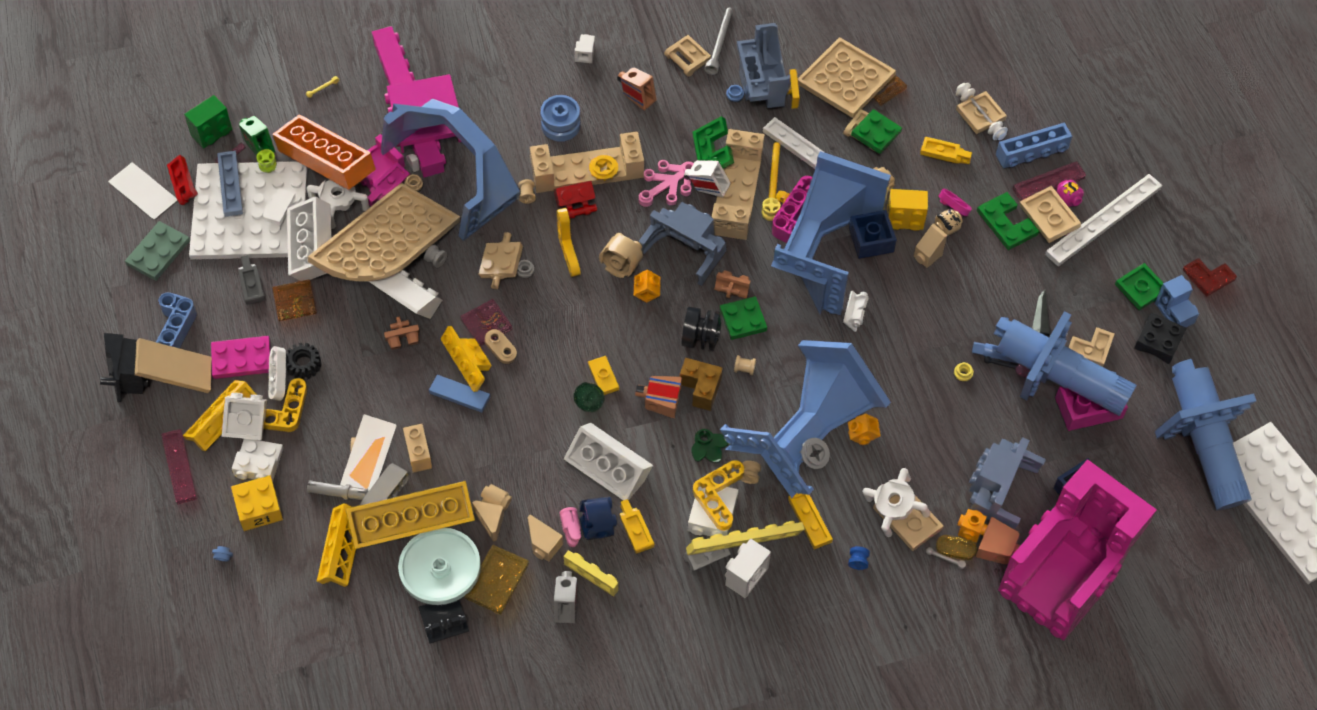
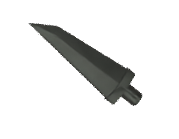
[1032,289,1050,336]

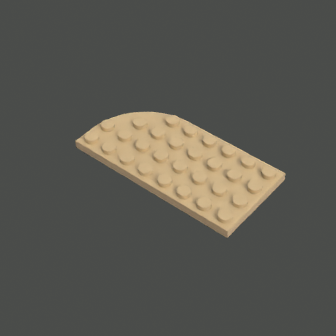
[308,183,460,281]

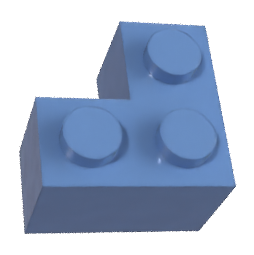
[1155,275,1199,327]

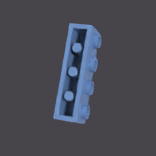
[996,122,1072,168]

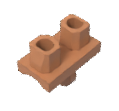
[714,270,751,299]
[384,316,419,350]

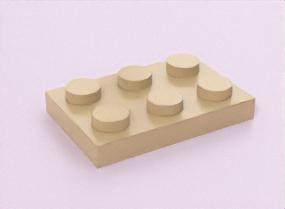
[1020,186,1081,243]
[873,495,944,551]

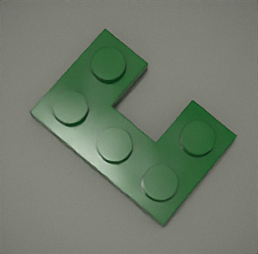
[692,116,734,169]
[976,192,1039,251]

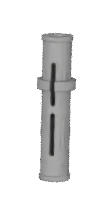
[307,480,369,500]

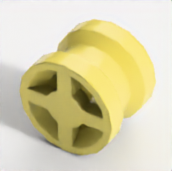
[761,198,781,221]

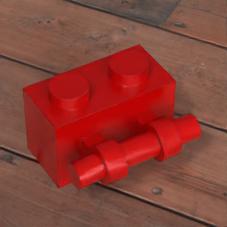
[553,180,597,219]

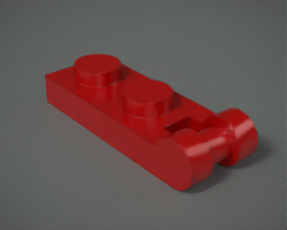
[167,155,198,205]

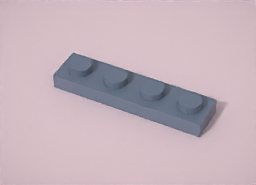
[217,150,243,217]

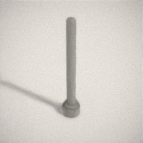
[704,8,733,75]

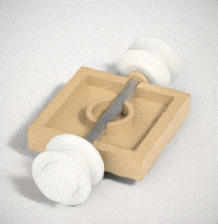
[956,83,1008,140]

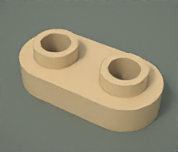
[485,329,517,364]

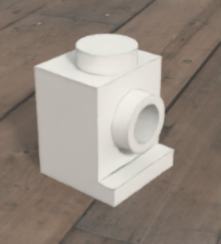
[575,34,595,63]

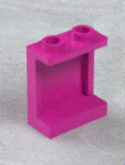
[360,134,405,189]

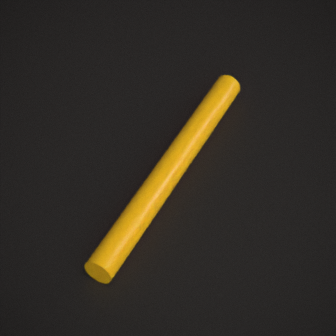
[769,142,780,199]

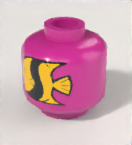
[1057,180,1084,207]

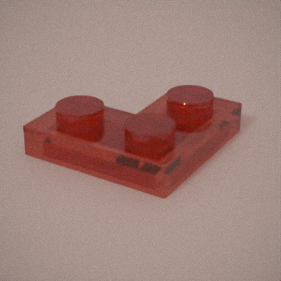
[1183,258,1237,297]

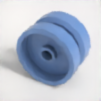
[541,95,580,141]

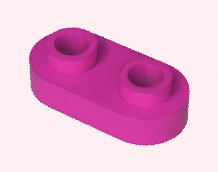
[938,189,972,217]

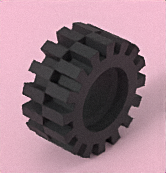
[286,343,321,380]

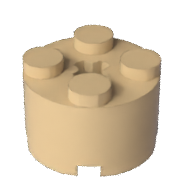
[599,233,643,278]

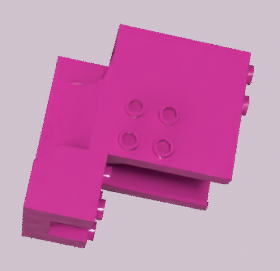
[998,459,1157,641]

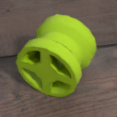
[256,149,277,173]

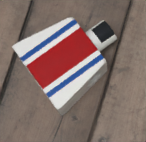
[684,161,730,197]

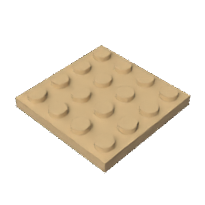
[798,37,896,118]

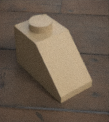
[914,224,947,268]
[528,515,563,562]

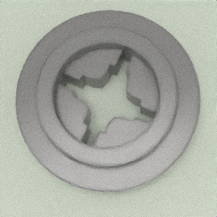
[800,438,830,469]

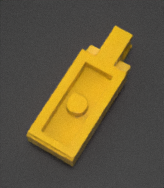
[920,137,972,164]
[620,499,655,554]

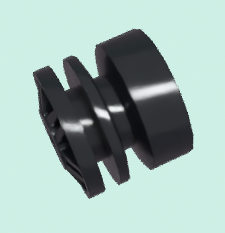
[681,307,722,351]

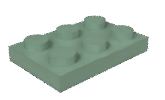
[125,221,190,281]

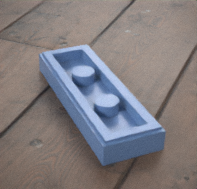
[429,375,490,413]

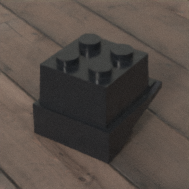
[100,333,149,402]

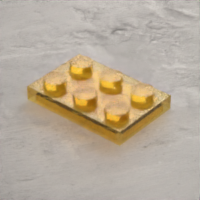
[464,545,529,615]

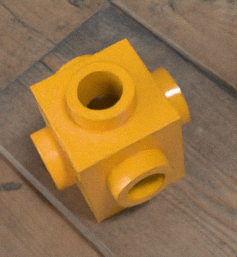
[633,270,661,303]
[848,413,881,445]
[957,509,988,543]

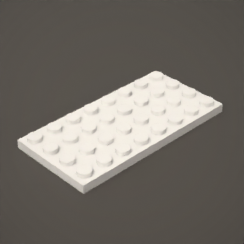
[1233,422,1317,584]

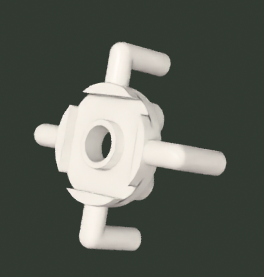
[307,180,370,229]
[862,468,930,537]

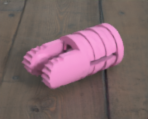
[559,507,581,547]

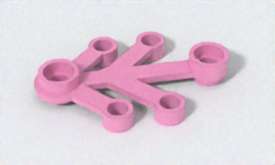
[639,160,694,207]

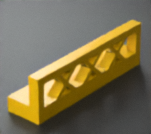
[183,380,257,451]
[317,503,356,587]

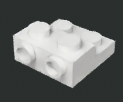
[222,393,267,440]
[232,439,283,482]

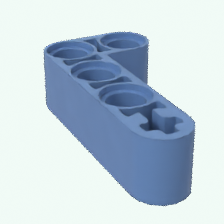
[156,292,197,349]

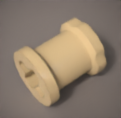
[518,179,536,204]
[734,355,756,376]

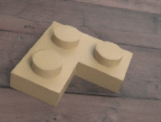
[1069,327,1114,367]

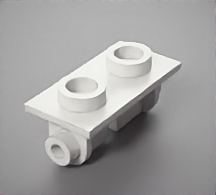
[843,291,869,332]

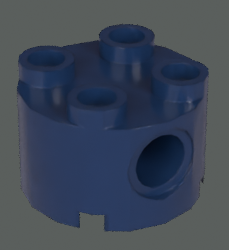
[579,497,617,540]

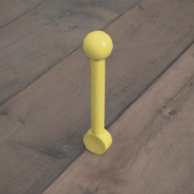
[306,76,339,98]

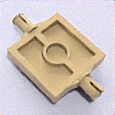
[479,232,523,289]

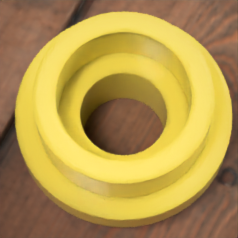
[954,362,974,381]

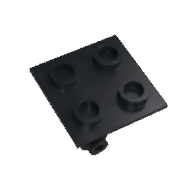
[418,600,469,644]

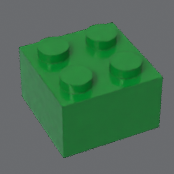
[184,95,233,149]

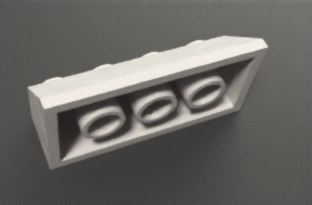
[369,269,442,319]
[564,423,653,501]

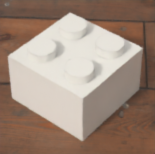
[725,539,771,598]

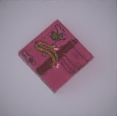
[460,299,513,347]

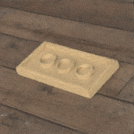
[135,338,212,393]

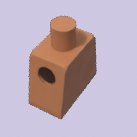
[976,517,1021,564]

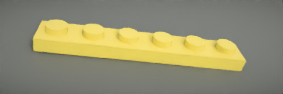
[686,521,805,555]

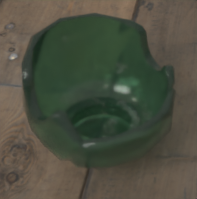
[573,382,605,412]

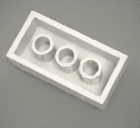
[287,197,331,282]

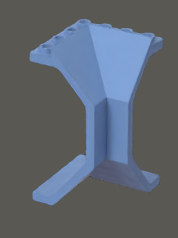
[381,99,520,241]
[771,151,891,315]
[720,340,891,498]

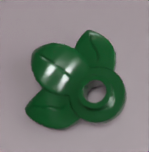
[691,429,729,463]

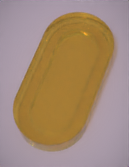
[936,535,977,560]

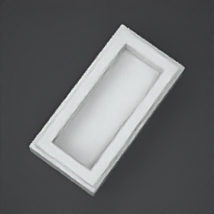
[263,188,296,226]

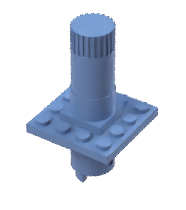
[994,311,1137,416]
[1155,359,1256,510]

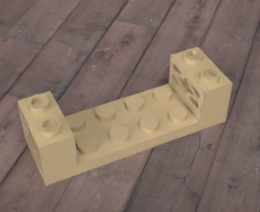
[712,129,765,240]
[530,132,644,193]

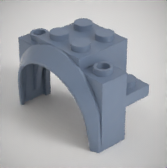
[737,23,791,108]
[639,202,726,286]
[969,437,1046,529]

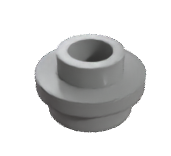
[517,260,534,278]

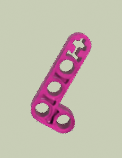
[772,176,812,243]

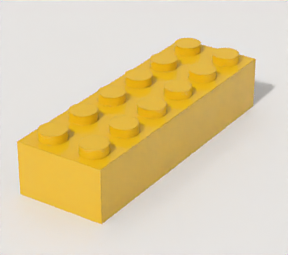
[346,481,475,549]

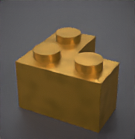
[680,358,723,411]

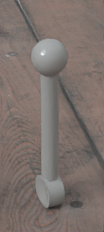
[926,547,966,569]

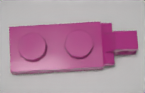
[368,162,410,206]

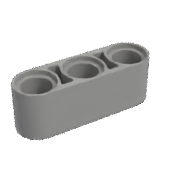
[360,463,410,505]

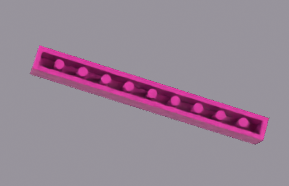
[372,26,446,178]

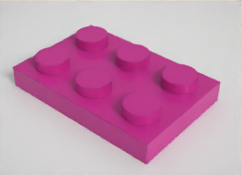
[211,336,270,379]

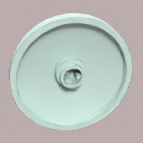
[398,528,481,605]

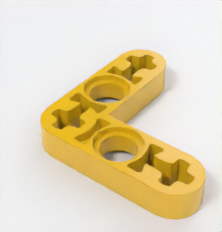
[556,208,581,277]
[263,378,307,432]
[693,460,744,531]

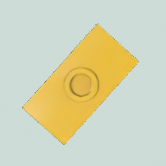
[787,69,800,109]
[588,356,619,396]

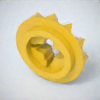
[589,155,618,181]

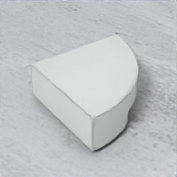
[406,154,420,172]

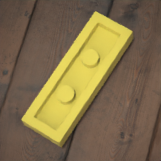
[564,550,618,597]

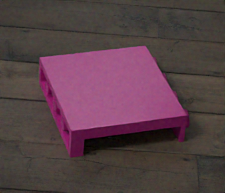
[384,74,461,153]

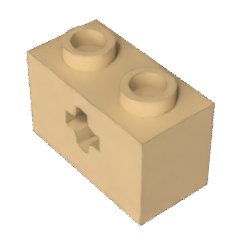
[403,424,432,473]

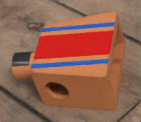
[617,68,657,110]
[635,376,682,418]

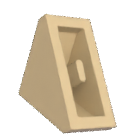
[472,500,504,542]

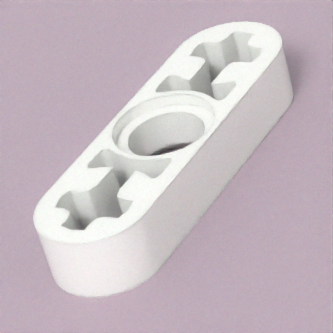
[268,346,286,401]

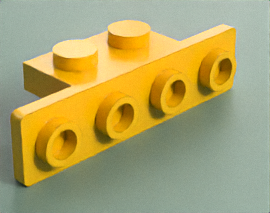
[441,326,492,392]

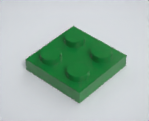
[851,109,902,154]
[1115,263,1163,311]
[720,296,767,340]

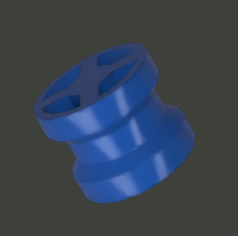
[848,546,870,570]

